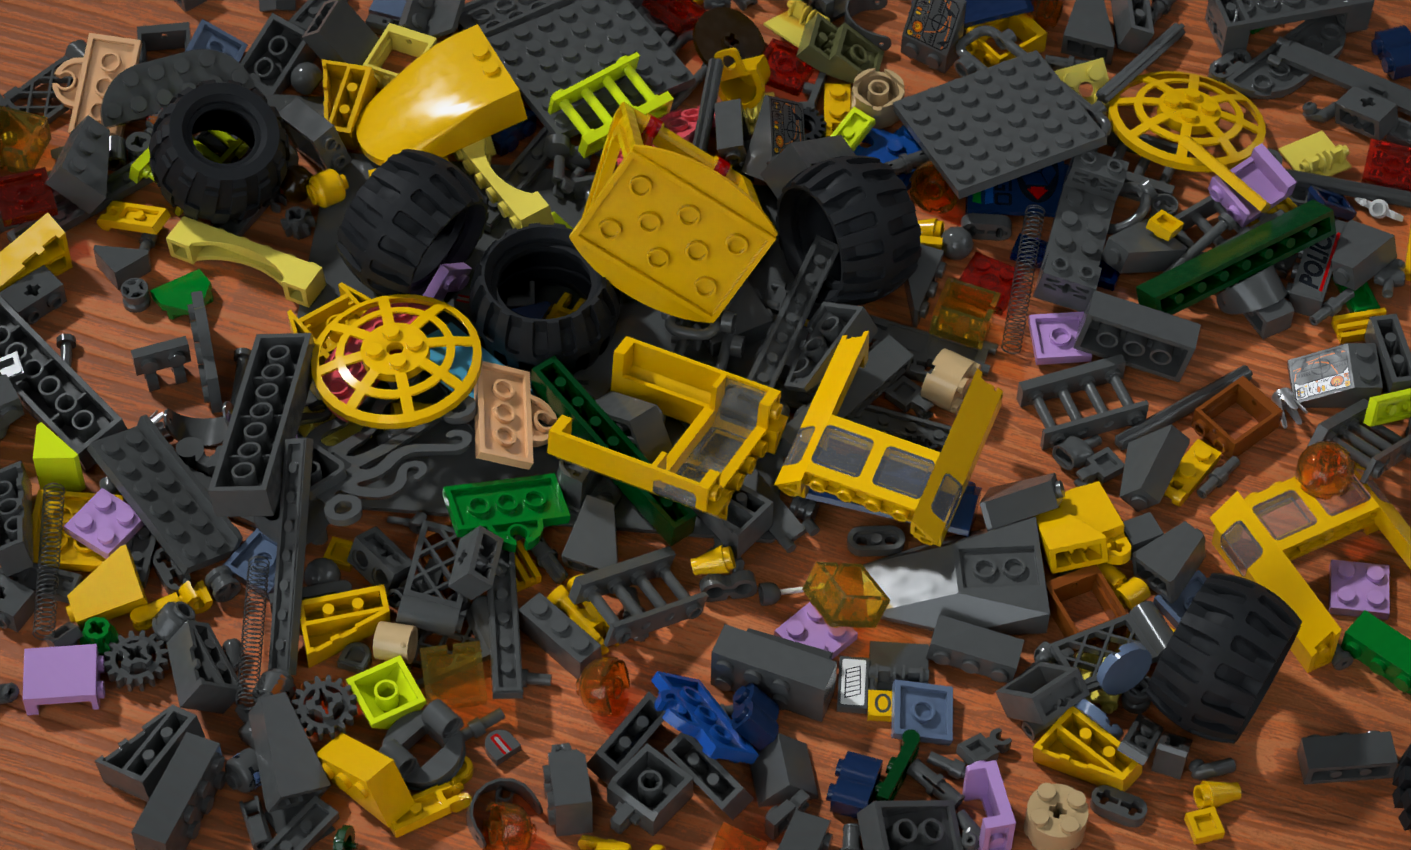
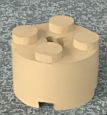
[851,68,905,129]
[921,348,981,415]
[1024,783,1089,850]

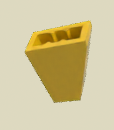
[1032,508,1109,574]
[66,544,148,630]

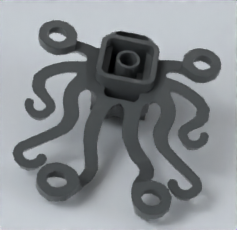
[254,372,477,545]

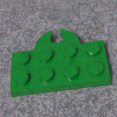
[442,473,571,552]

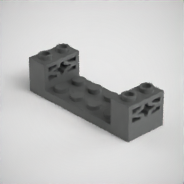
[1205,0,1374,55]
[1033,150,1129,312]

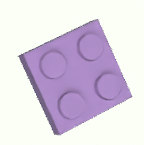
[1028,311,1092,365]
[64,488,145,559]
[1329,559,1390,620]
[774,597,858,659]

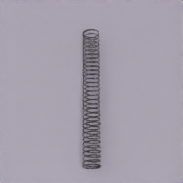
[1001,205,1045,354]
[33,483,65,640]
[235,556,270,710]

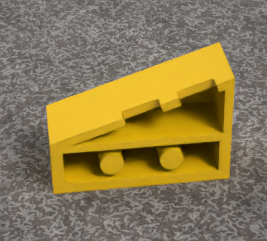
[322,59,377,150]
[0,213,73,292]
[300,584,391,668]
[1033,706,1142,792]
[316,732,415,828]

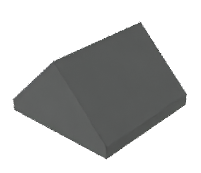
[749,733,818,807]

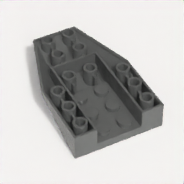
[863,517,1050,635]

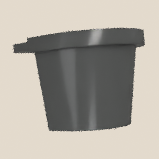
[555,459,622,516]

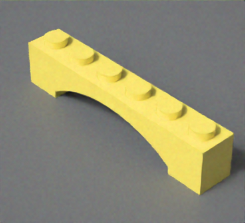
[453,136,555,229]
[166,216,326,308]

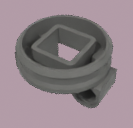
[378,699,466,791]

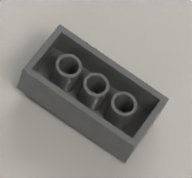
[1073,290,1201,382]
[711,624,837,722]
[131,732,227,850]

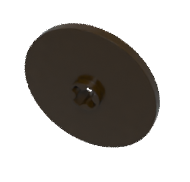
[693,7,765,67]

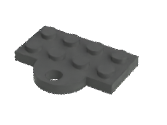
[187,291,223,414]

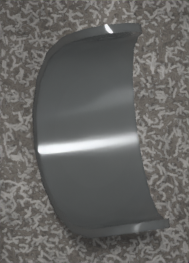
[845,0,892,51]
[1216,265,1287,314]
[163,401,234,447]
[466,778,543,848]

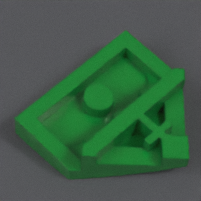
[150,269,214,320]

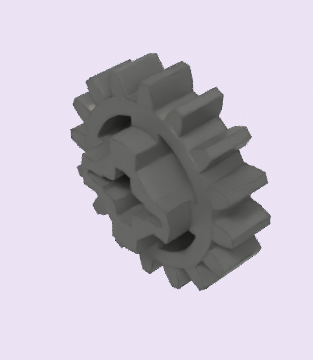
[104,630,170,692]
[292,675,358,740]

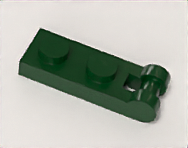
[873,729,920,801]

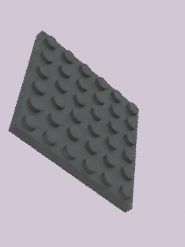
[487,0,696,138]
[893,50,1107,199]

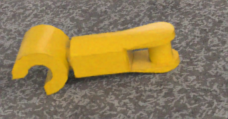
[1097,562,1151,610]
[130,580,213,632]

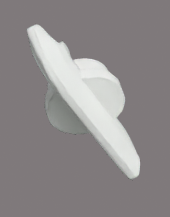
[1354,198,1404,222]

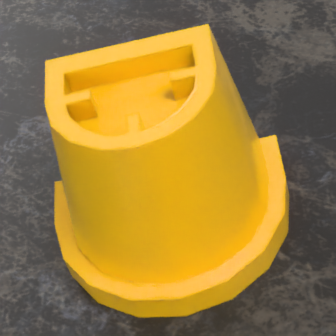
[714,48,770,110]

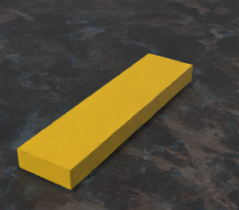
[1179,135,1271,214]

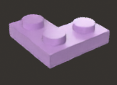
[423,262,472,302]

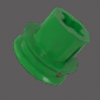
[80,617,119,655]

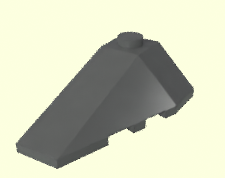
[784,302,879,392]

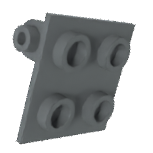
[868,641,929,691]

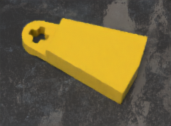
[1059,481,1131,565]

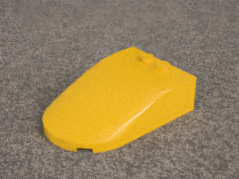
[356,24,527,166]

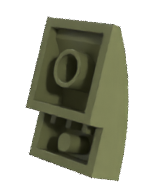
[796,13,884,83]

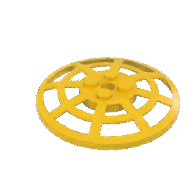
[1108,71,1266,172]
[311,294,483,429]

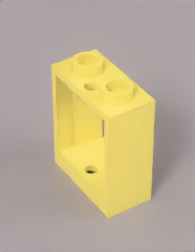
[362,23,437,89]

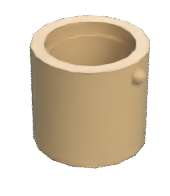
[373,621,418,664]

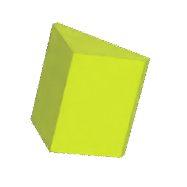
[33,422,86,492]
[346,655,426,730]

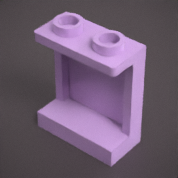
[1208,143,1297,228]
[23,644,105,715]
[962,760,1016,850]

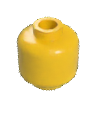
[306,169,349,208]

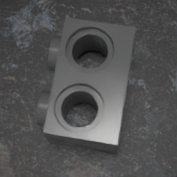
[347,526,412,597]

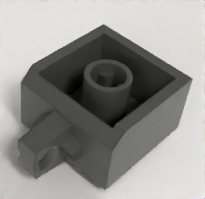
[543,743,593,837]
[607,743,694,837]

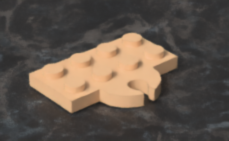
[52,33,142,137]
[474,361,557,470]

